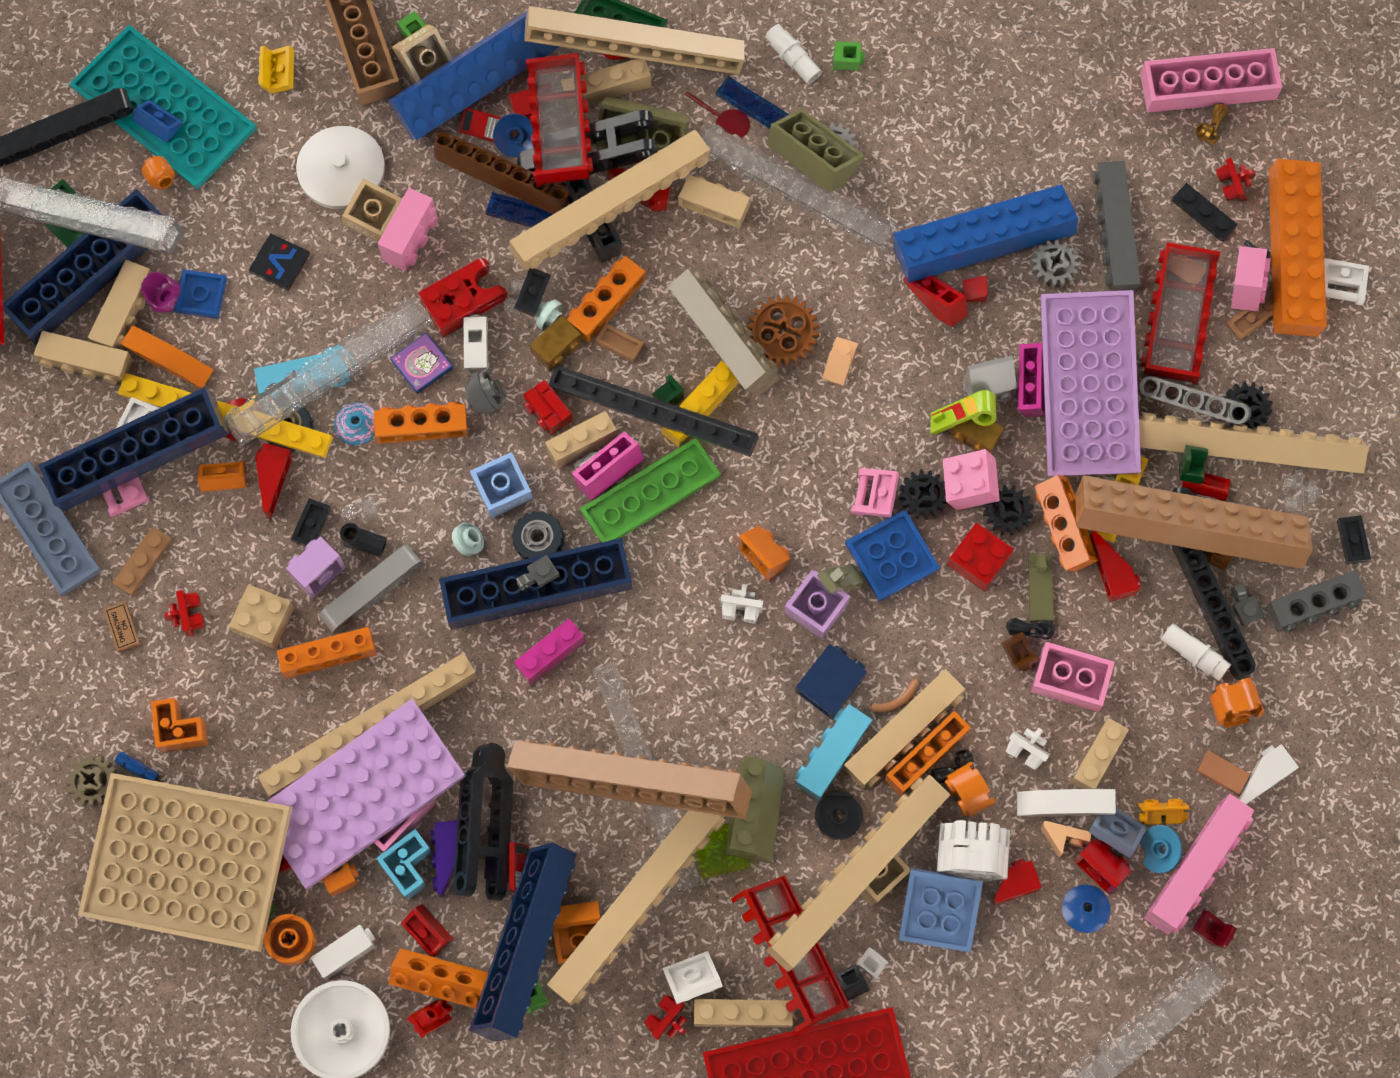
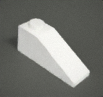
[1239,744,1299,805]

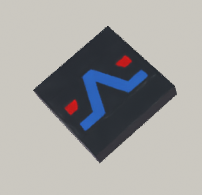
[249,233,310,291]

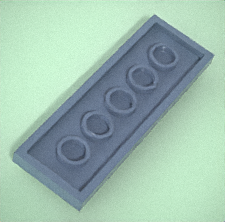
[0,461,102,597]

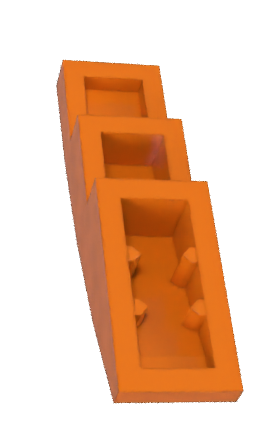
[120,325,214,389]

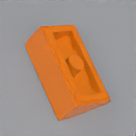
[198,461,246,492]

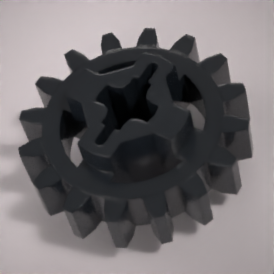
[1222,381,1273,429]
[899,469,947,520]
[983,485,1034,535]

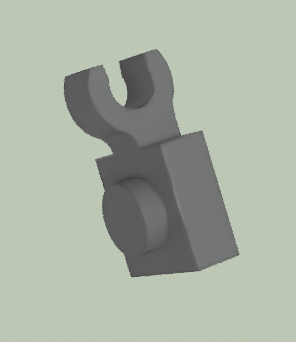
[516,555,559,591]
[1231,583,1265,627]

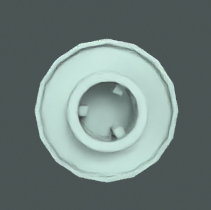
[536,299,563,331]
[452,523,484,557]

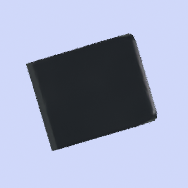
[835,964,869,1001]

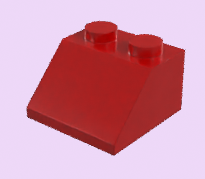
[1074,838,1132,895]

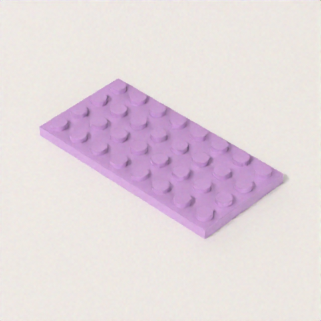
[1040,290,1141,477]
[267,699,466,890]

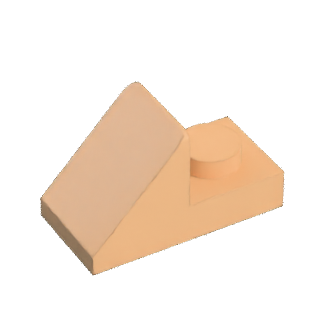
[822,337,858,386]
[1041,821,1091,858]

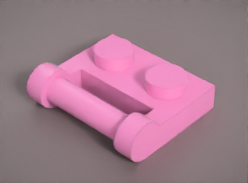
[851,468,899,518]
[102,477,149,517]

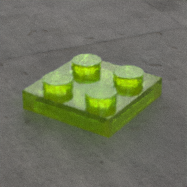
[696,823,749,879]

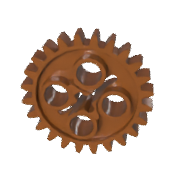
[747,294,820,367]

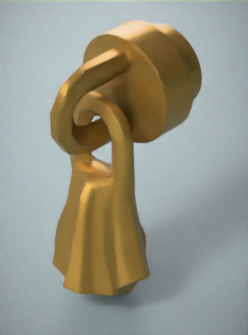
[1195,103,1229,144]

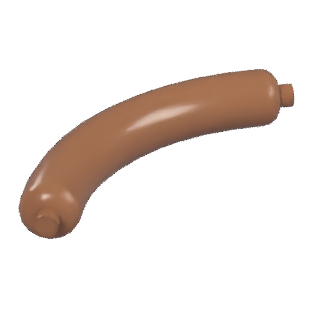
[868,678,919,713]

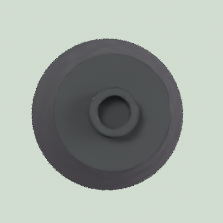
[465,369,507,414]

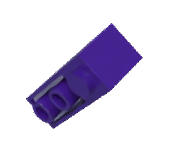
[431,821,457,898]

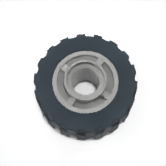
[512,511,565,559]

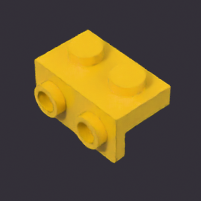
[258,46,294,94]

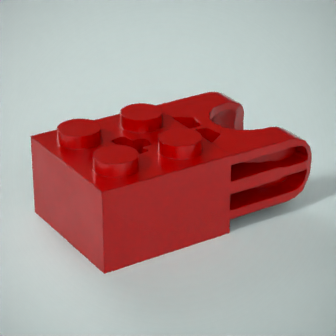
[418,258,508,337]

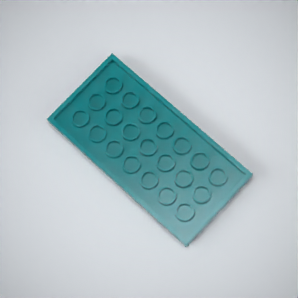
[69,24,257,190]

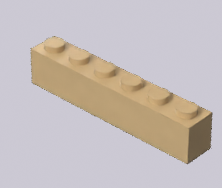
[843,669,965,789]

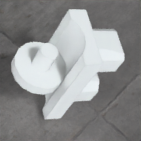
[720,584,763,624]
[1006,728,1050,770]

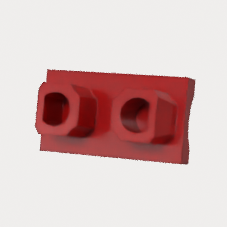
[1216,157,1256,201]
[164,590,205,636]
[644,995,687,1040]
[407,999,453,1038]

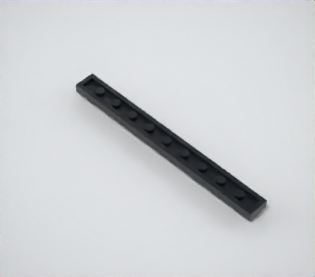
[548,365,759,457]

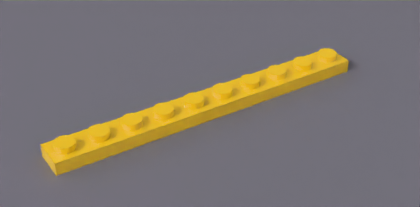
[117,373,333,458]

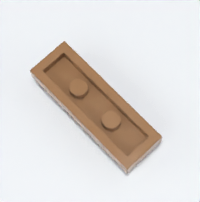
[112,527,172,597]

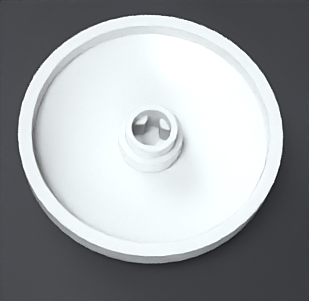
[296,126,385,209]
[291,980,390,1078]

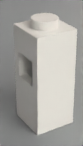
[464,314,488,376]
[311,925,376,981]

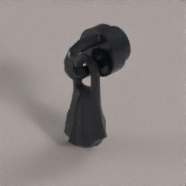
[1006,617,1055,640]
[931,749,974,784]

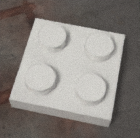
[663,951,723,1004]

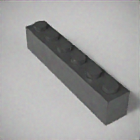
[1092,161,1140,292]

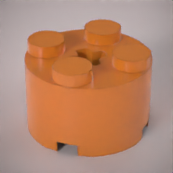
[1209,678,1264,727]
[944,762,996,817]
[264,914,317,966]

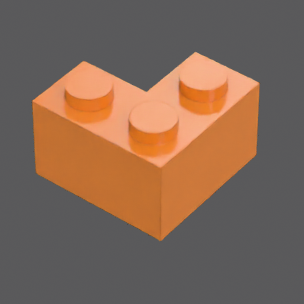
[151,698,208,753]

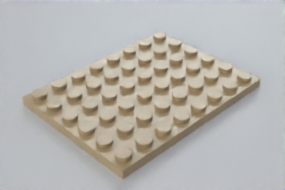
[78,773,293,952]

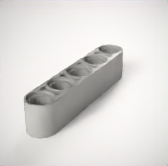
[1139,376,1251,424]
[319,545,423,634]

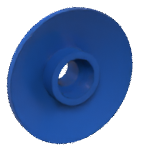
[493,113,533,157]
[1062,885,1110,933]

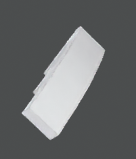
[1017,789,1116,817]

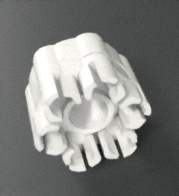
[937,820,1010,881]

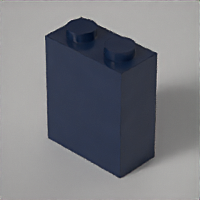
[795,643,867,720]

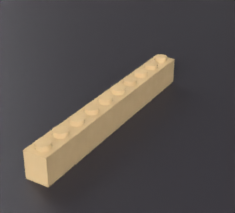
[524,6,744,75]
[509,130,710,271]
[1139,413,1369,474]
[258,653,478,798]
[767,774,950,972]
[547,811,726,1006]

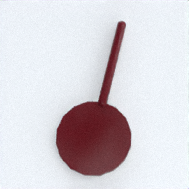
[685,92,750,141]

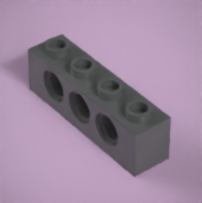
[1266,570,1367,633]

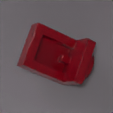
[1192,910,1237,949]

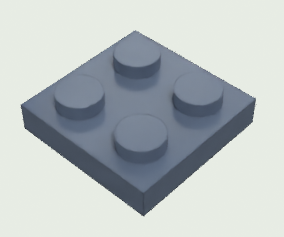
[1088,808,1147,858]

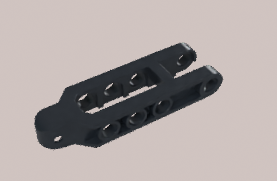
[517,110,657,183]
[453,743,514,901]

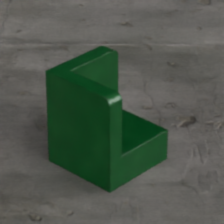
[652,374,684,405]
[1179,445,1208,484]

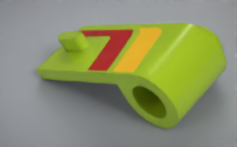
[930,390,996,436]

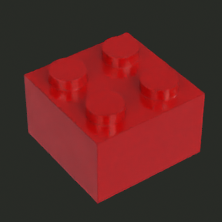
[947,523,1014,592]

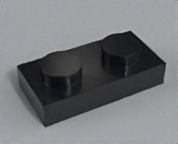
[514,268,551,317]
[291,498,331,547]
[1337,515,1371,565]

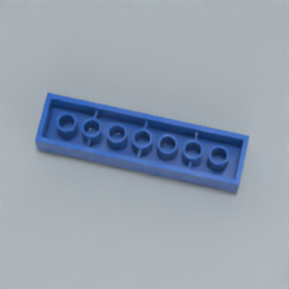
[388,10,560,140]
[893,184,1078,283]

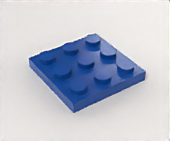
[845,510,940,602]

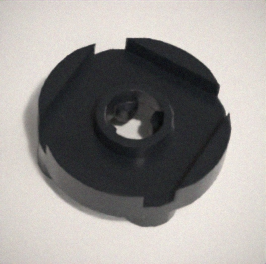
[815,791,863,840]

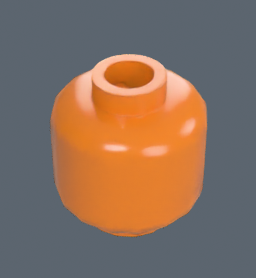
[141,156,175,189]

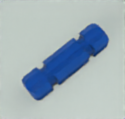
[115,752,159,781]

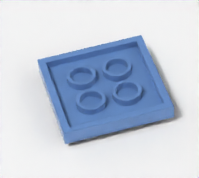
[898,868,983,952]

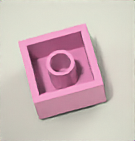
[1231,246,1271,311]
[943,449,1000,510]

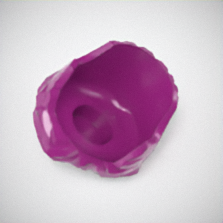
[141,271,180,313]

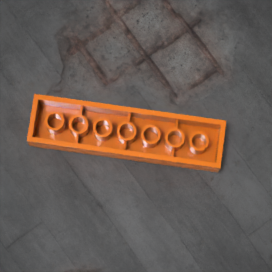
[1268,158,1327,337]

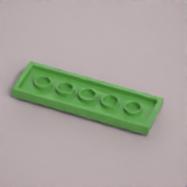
[580,438,721,542]

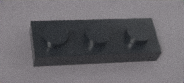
[1171,183,1238,242]

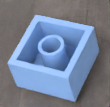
[470,452,533,519]

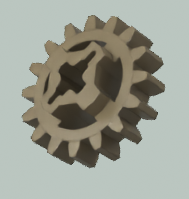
[65,755,117,808]

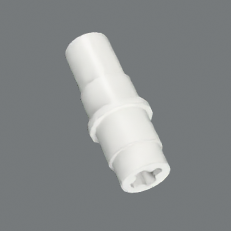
[765,24,822,85]
[1161,623,1231,681]

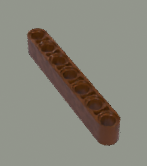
[434,132,569,214]

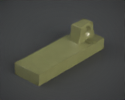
[1028,553,1054,622]
[817,563,867,594]

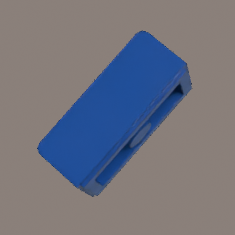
[133,100,183,143]

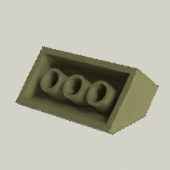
[594,95,691,152]
[767,108,865,193]
[724,756,785,864]

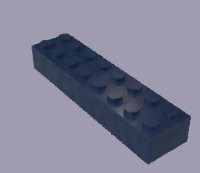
[3,189,172,346]
[38,387,230,511]
[439,538,633,630]
[469,842,577,1042]

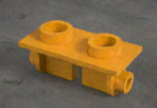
[1137,799,1190,825]

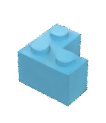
[376,829,432,901]

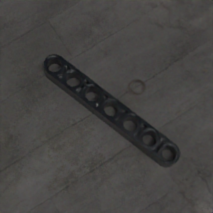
[0,88,133,167]
[1171,545,1256,680]

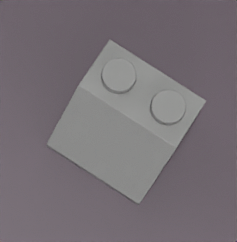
[963,356,1017,402]

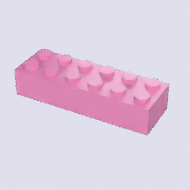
[1140,48,1282,113]
[1144,794,1254,935]

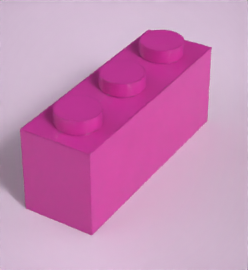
[1018,343,1045,417]
[572,431,644,501]
[514,619,585,686]

